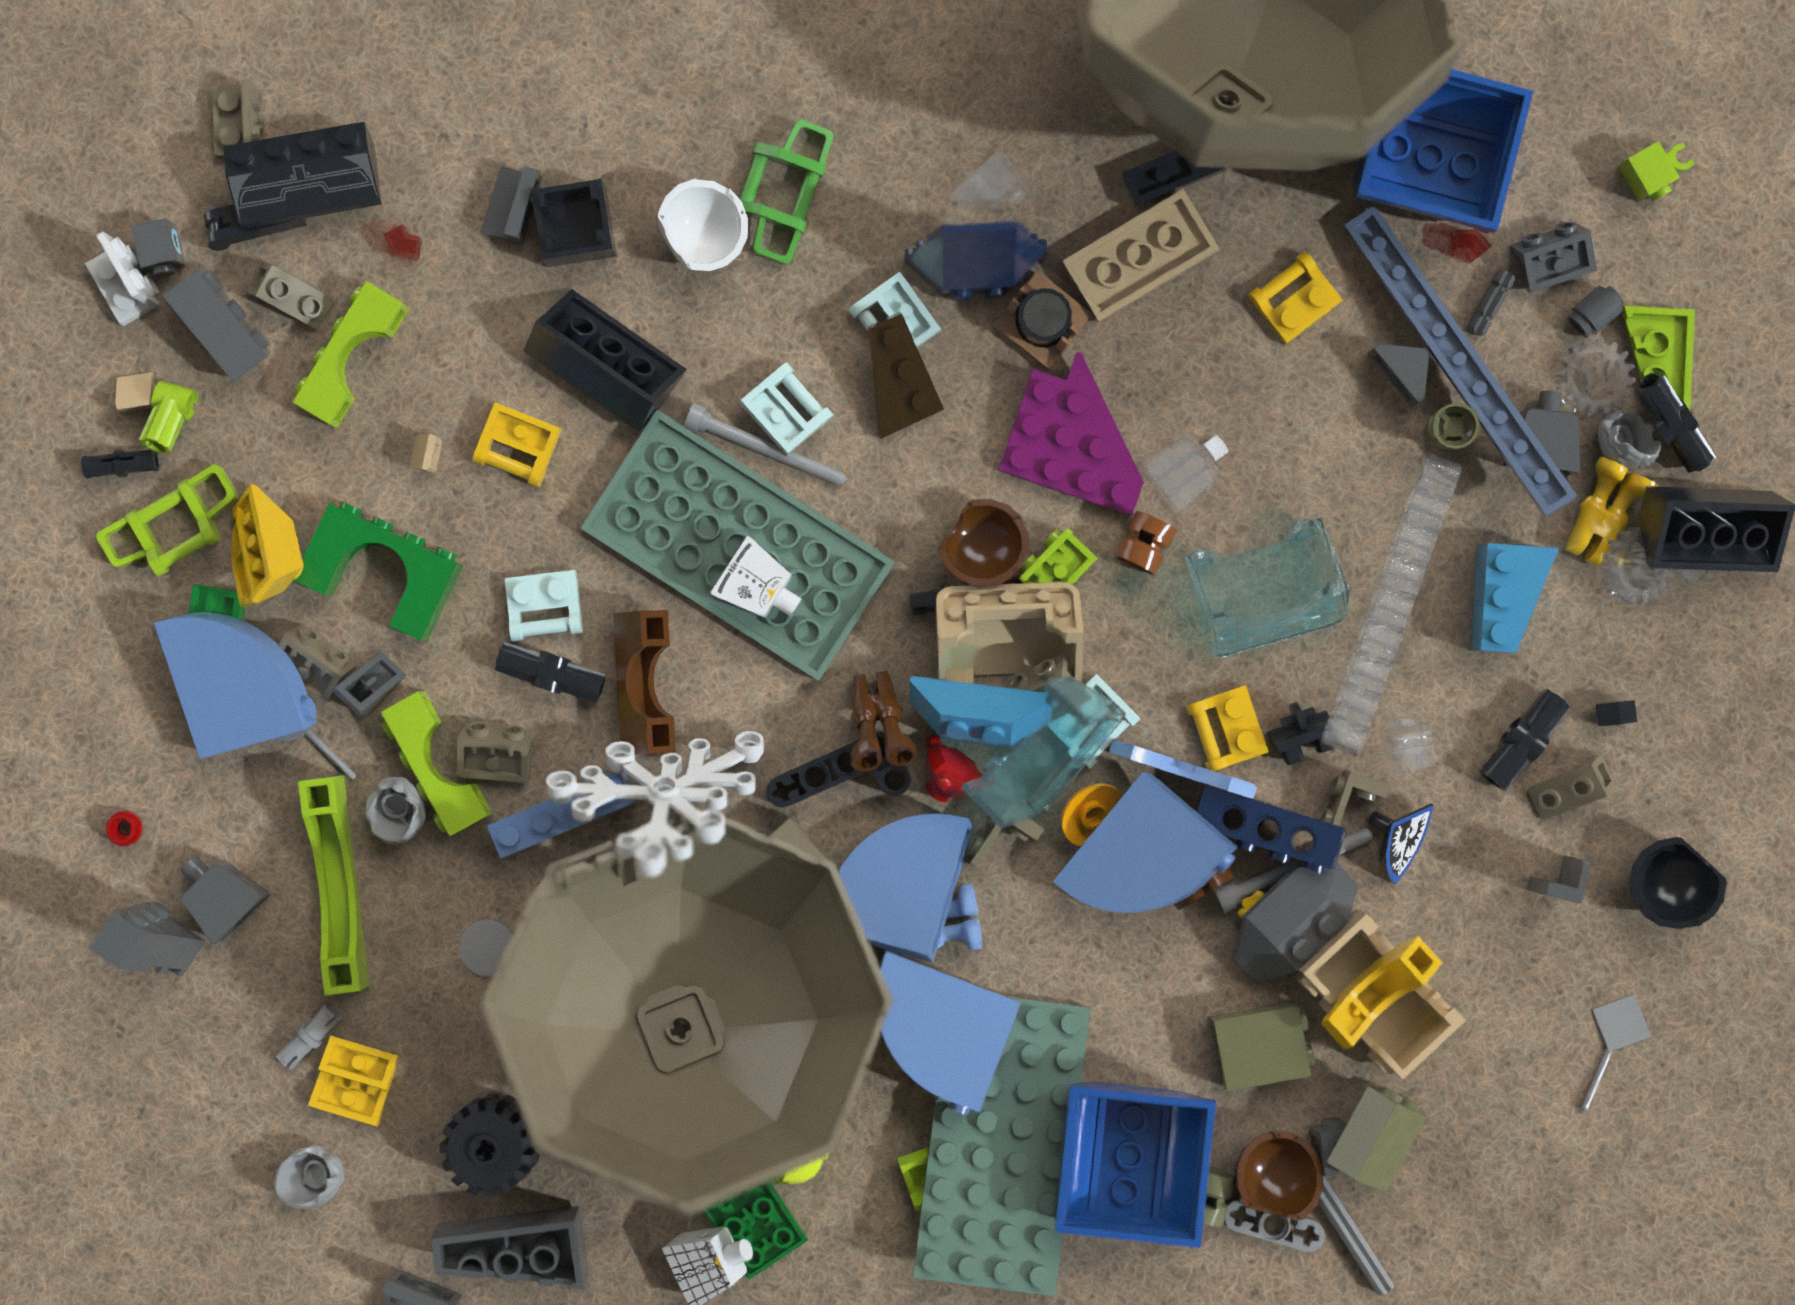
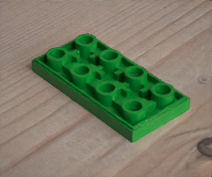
[703,1181,808,1280]

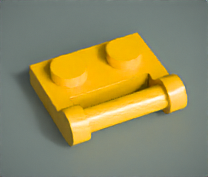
[1248,251,1343,345]
[472,402,562,488]
[1185,685,1269,771]

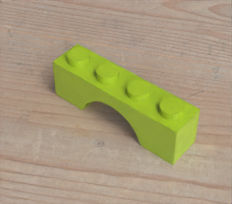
[293,281,410,428]
[381,691,493,837]

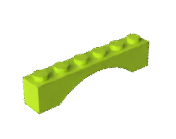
[298,775,370,996]

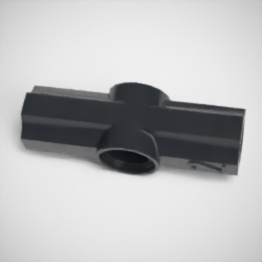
[1634,371,1715,473]
[495,642,607,703]
[1479,689,1571,791]

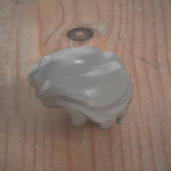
[1598,411,1661,470]
[365,777,426,845]
[273,1144,344,1209]

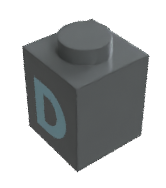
[131,218,185,277]

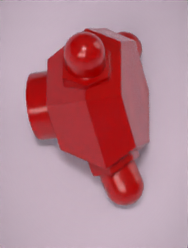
[925,736,993,803]

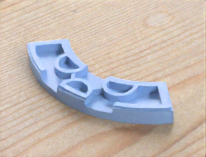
[1109,740,1257,799]

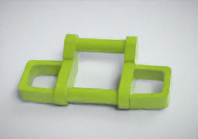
[96,464,238,577]

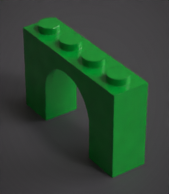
[293,501,464,642]

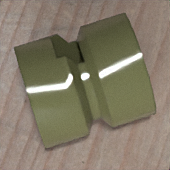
[1426,402,1480,452]
[1203,1166,1234,1227]

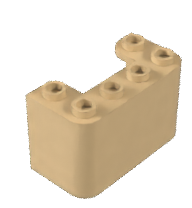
[1294,909,1466,1080]

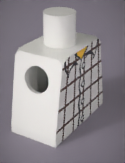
[662,1226,753,1305]

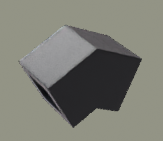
[1596,700,1637,727]

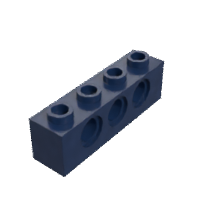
[1197,785,1347,874]

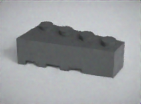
[431,1206,589,1290]

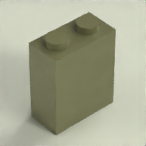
[1210,1001,1315,1092]
[1327,1086,1427,1192]

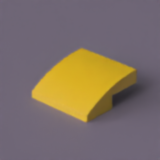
[308,1035,399,1127]

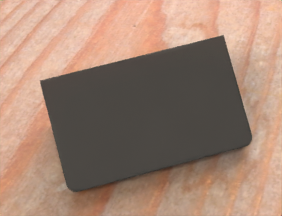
[482,166,542,245]
[1527,855,1591,904]

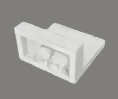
[85,232,160,326]

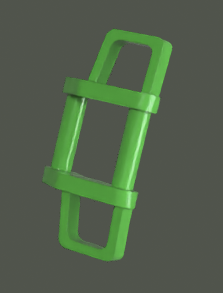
[740,119,834,265]

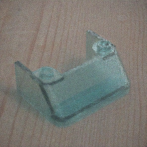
[961,676,1126,828]

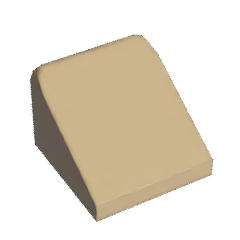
[115,372,155,413]
[410,434,442,473]

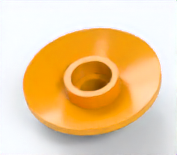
[1061,783,1123,847]

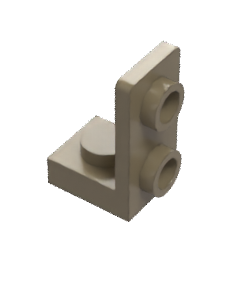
[246,261,333,329]
[1528,754,1616,820]
[1321,770,1391,826]
[967,804,1045,868]

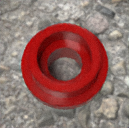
[106,811,143,846]

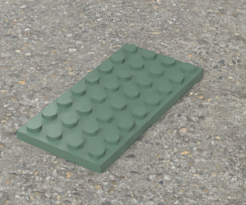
[580,410,895,681]
[912,996,1090,1297]

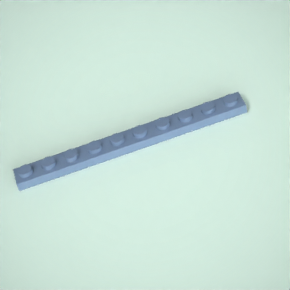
[1344,205,1577,518]

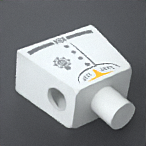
[711,536,802,618]

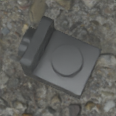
[1310,1118,1347,1176]

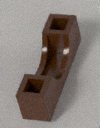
[613,610,676,755]

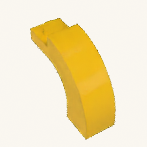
[1321,936,1442,1050]

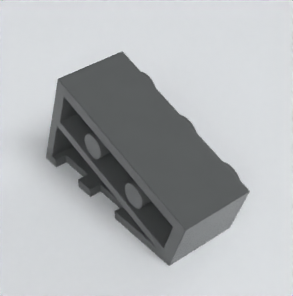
[162,265,270,382]
[88,901,206,976]

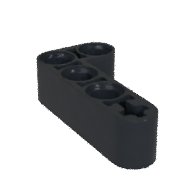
[766,731,911,808]

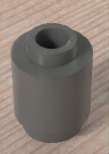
[1568,286,1623,338]

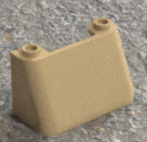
[936,582,1084,685]

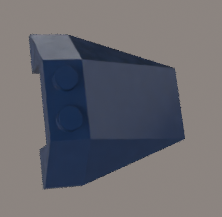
[905,221,1047,301]

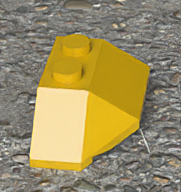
[231,484,303,609]

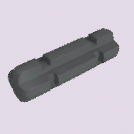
[1467,269,1515,337]

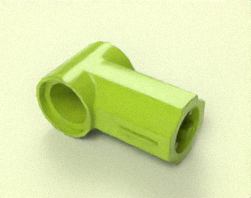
[139,381,198,454]

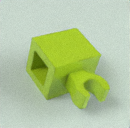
[1618,141,1695,202]

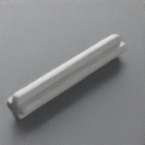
[1318,1175,1394,1296]

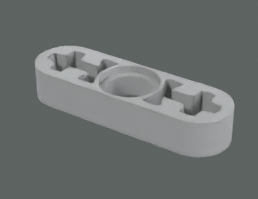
[1224,1197,1325,1252]

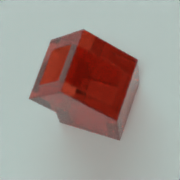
[383,224,423,261]
[1451,229,1492,264]

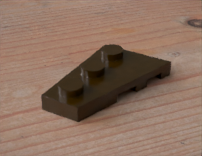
[868,312,944,439]

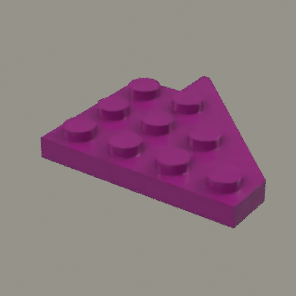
[998,352,1144,515]

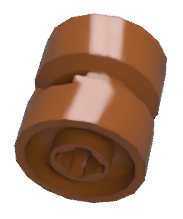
[1114,511,1177,576]

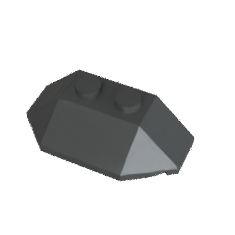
[1233,862,1358,984]

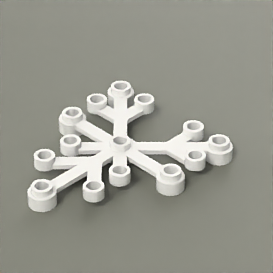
[546,731,764,876]

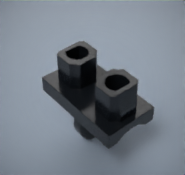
[1266,702,1339,765]

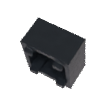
[531,179,617,267]

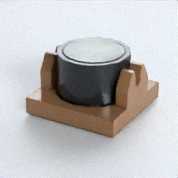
[993,270,1093,371]

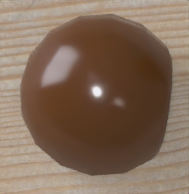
[938,499,1029,588]
[1234,1131,1323,1220]

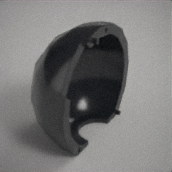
[1629,837,1727,929]

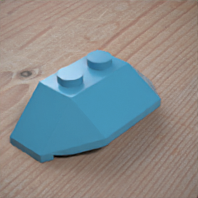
[909,676,1053,749]

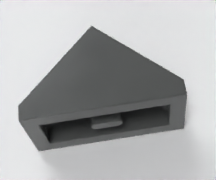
[1368,344,1430,407]
[333,652,407,716]

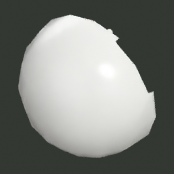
[657,178,748,271]

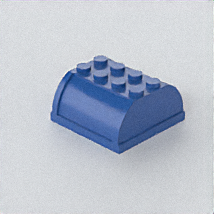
[1353,69,1534,233]
[1054,1082,1216,1248]

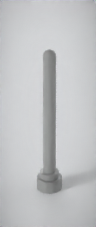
[684,403,846,485]
[1212,829,1373,914]

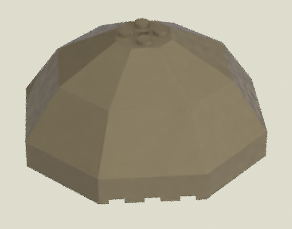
[1076,0,1462,170]
[481,815,893,1216]

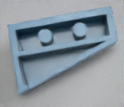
[1471,543,1559,653]

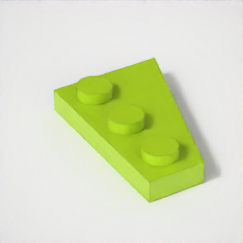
[1621,306,1695,415]

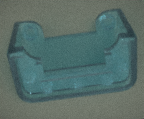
[1184,518,1350,657]

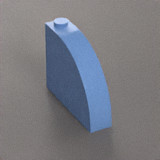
[154,612,317,759]
[1053,772,1237,913]
[838,814,973,963]
[878,950,1020,1115]

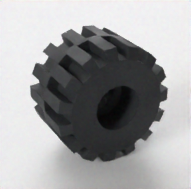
[440,1094,541,1197]

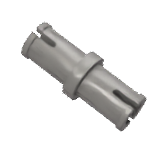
[276,1003,343,1070]

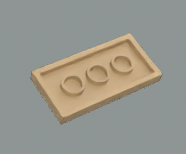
[1061,189,1220,323]

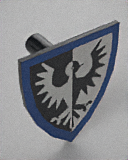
[1369,803,1434,885]

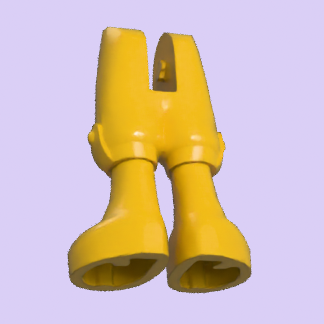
[1565,457,1659,567]

